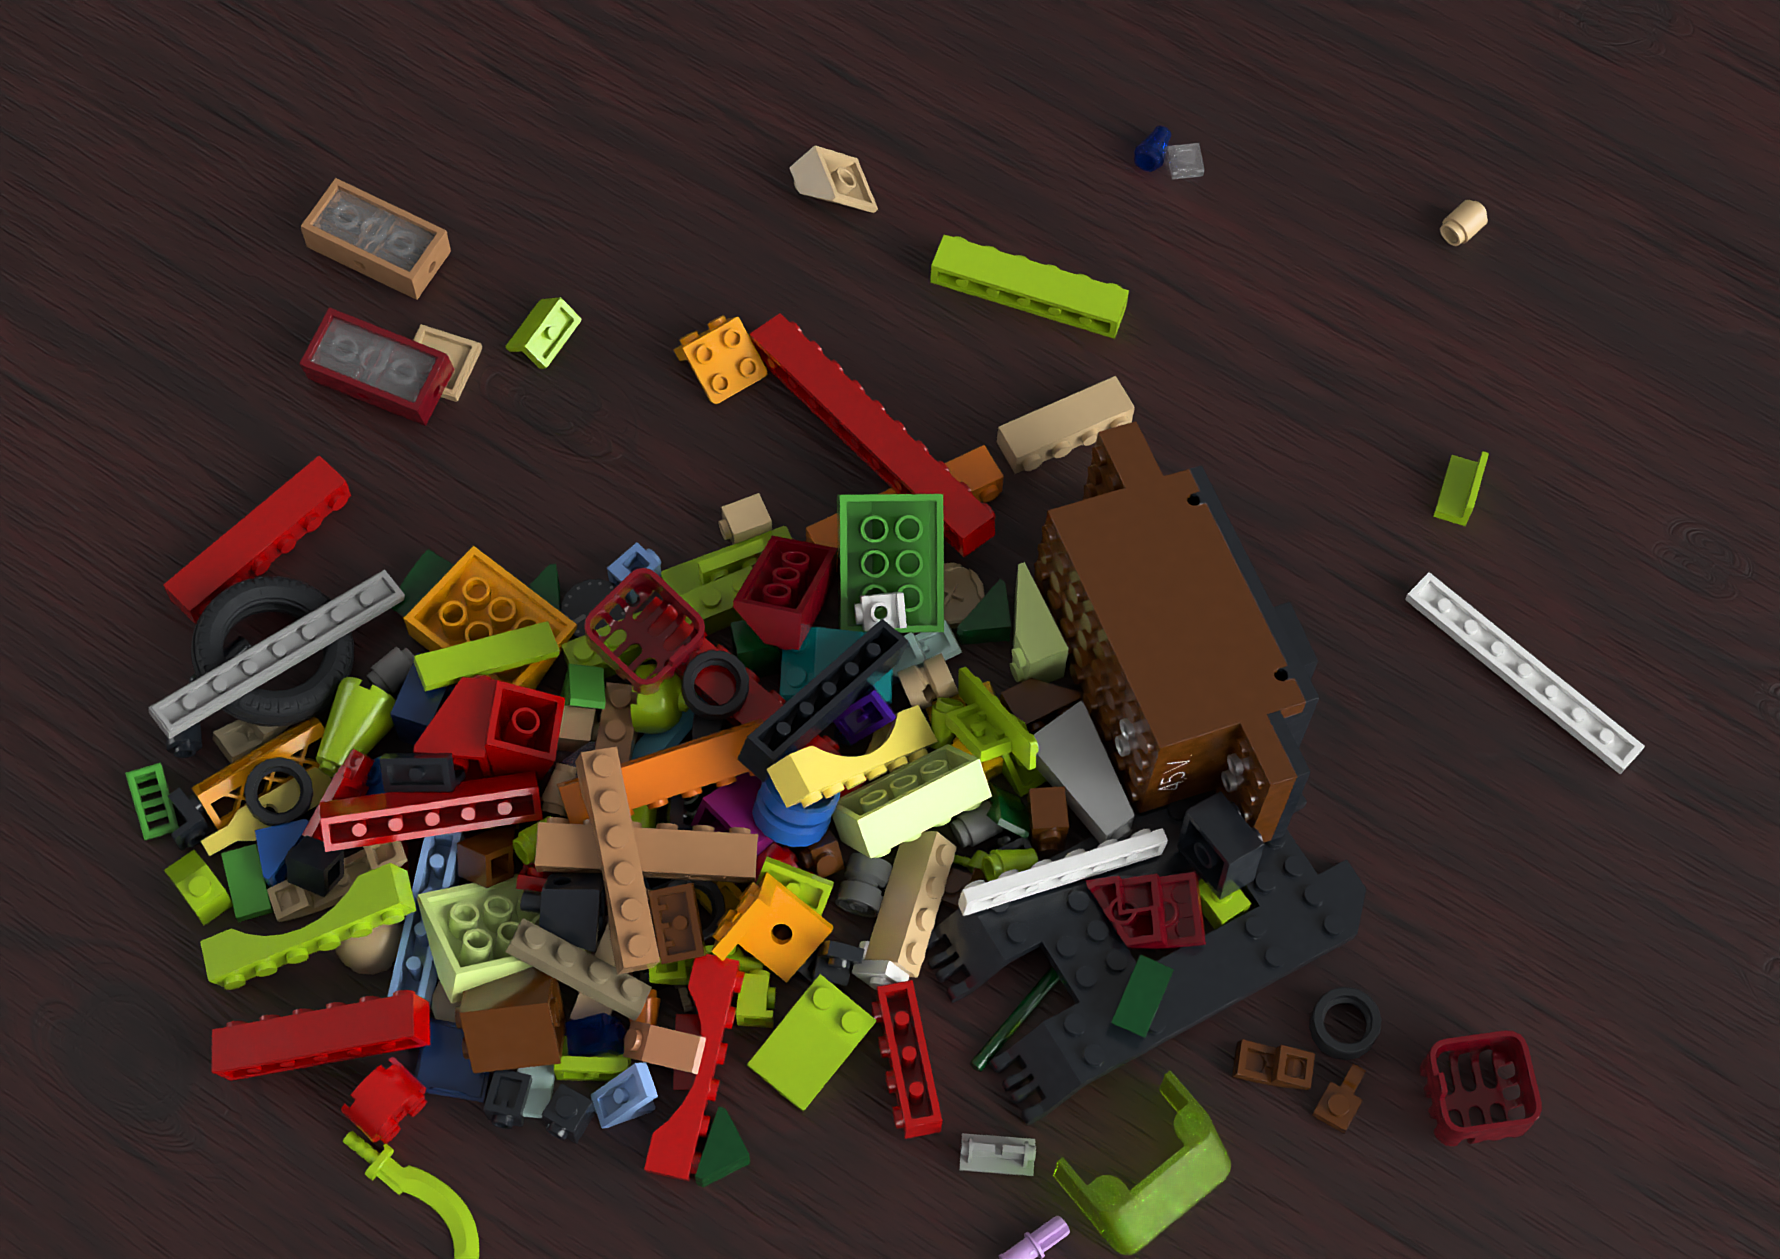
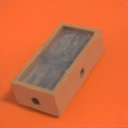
[301,178,451,300]

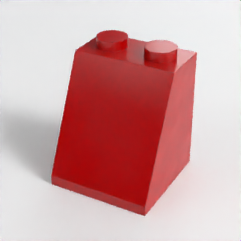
[413,675,497,781]
[484,680,565,784]

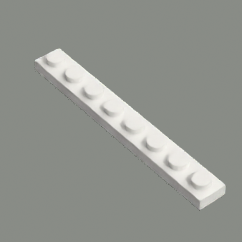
[1405,572,1645,774]

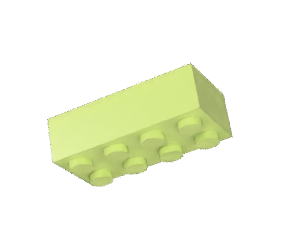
[832,744,992,858]

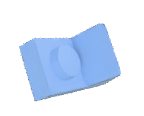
[590,1062,658,1129]

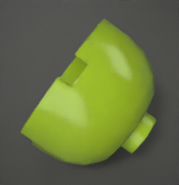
[631,664,689,734]

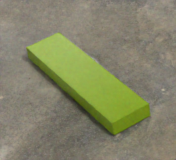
[413,621,560,692]

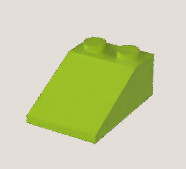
[747,974,877,1112]

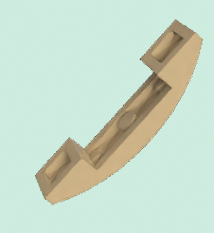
[267,841,408,922]

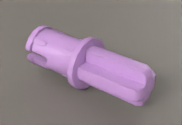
[999,1216,1070,1259]

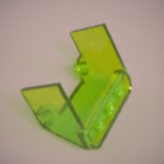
[1053,1070,1231,1255]

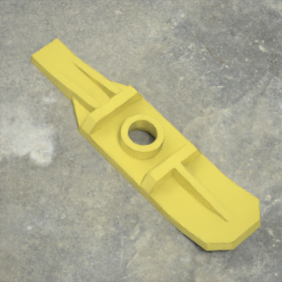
[201,767,332,856]

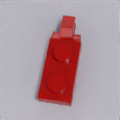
[302,749,375,842]

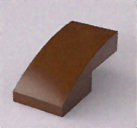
[1232,1039,1315,1090]

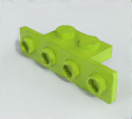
[661,526,792,595]
[945,667,1039,770]

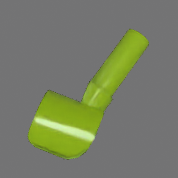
[953,850,989,873]

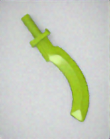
[343,1131,479,1259]

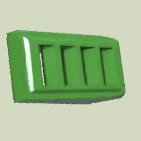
[125,763,179,841]

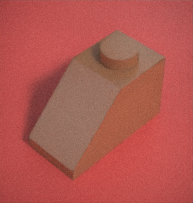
[623,1020,706,1074]

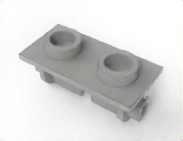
[959,1133,1036,1176]

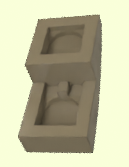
[212,719,290,764]

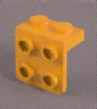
[673,315,767,404]

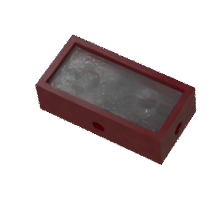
[299,307,455,426]

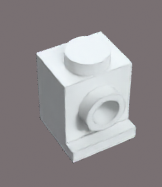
[854,592,907,631]

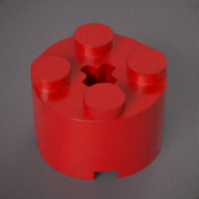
[341,1057,427,1144]

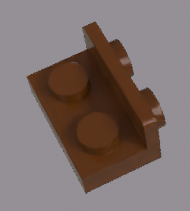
[648,883,707,964]

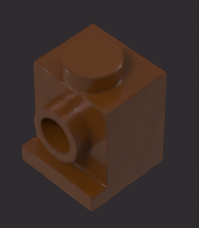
[795,827,845,878]

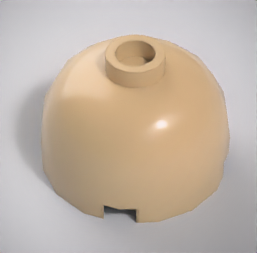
[335,921,404,975]

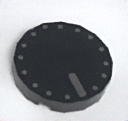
[561,579,629,639]

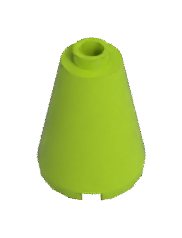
[316,677,396,778]

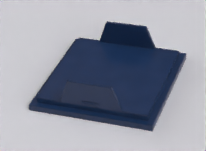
[414,1018,490,1103]

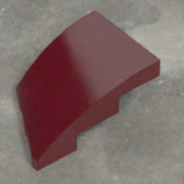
[1086,872,1206,948]

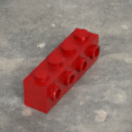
[871,980,942,1139]

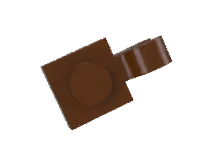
[1312,1063,1366,1134]

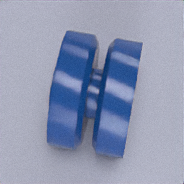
[752,777,840,847]

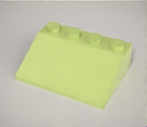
[417,873,591,1003]

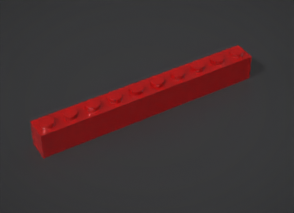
[749,313,996,557]

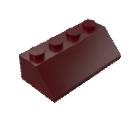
[733,535,838,650]

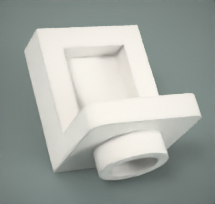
[852,941,909,990]

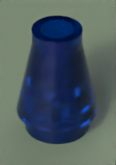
[1134,126,1171,172]

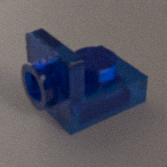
[566,1013,626,1057]

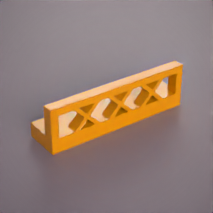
[191,716,325,831]

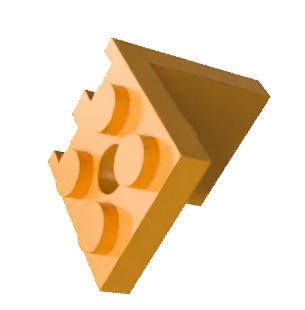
[711,872,833,983]

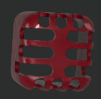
[584,568,705,695]
[1420,1030,1542,1147]

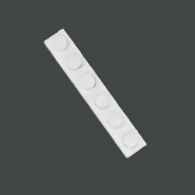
[958,828,1168,916]

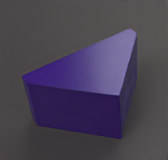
[833,685,896,745]

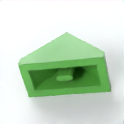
[560,664,606,709]

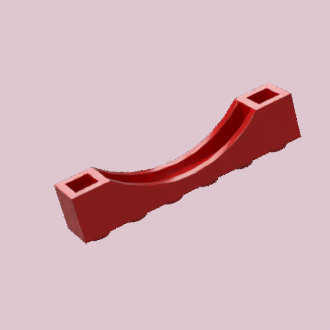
[644,954,745,1182]

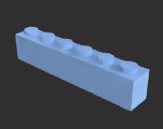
[387,832,465,1048]

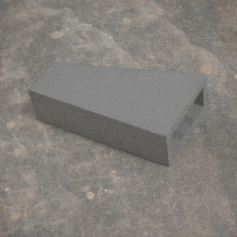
[1034,701,1134,844]

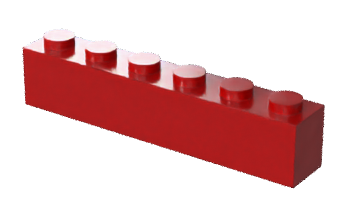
[163,455,351,625]
[320,771,543,852]
[212,990,430,1081]

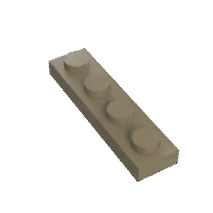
[505,918,652,1021]

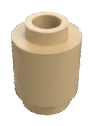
[1440,200,1488,246]

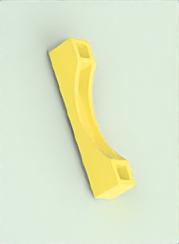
[766,705,938,808]

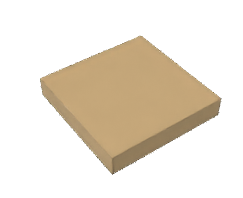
[413,324,482,402]

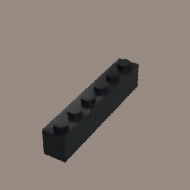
[737,619,909,783]

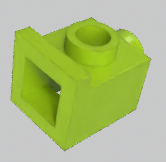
[736,969,776,1028]

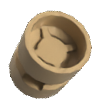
[897,653,959,710]

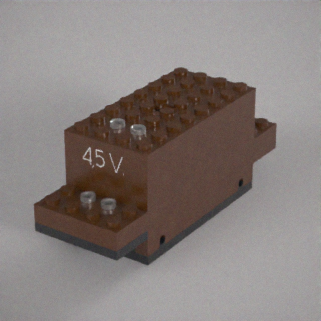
[1033,421,1319,843]

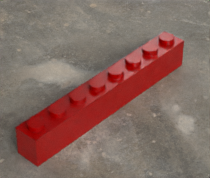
[634,596,868,798]

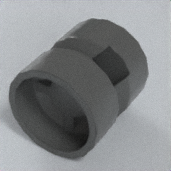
[835,853,893,918]

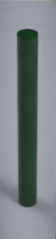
[970,966,1060,1072]

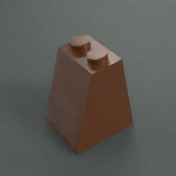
[455,967,567,1073]

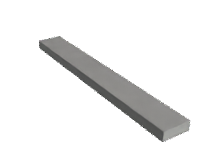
[148,569,405,739]

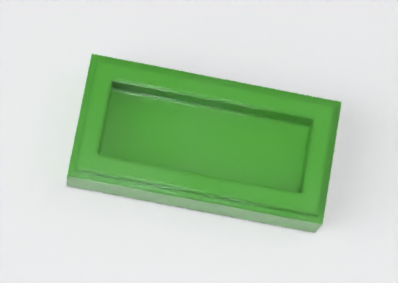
[221,844,273,922]

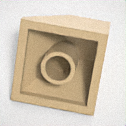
[790,146,878,213]

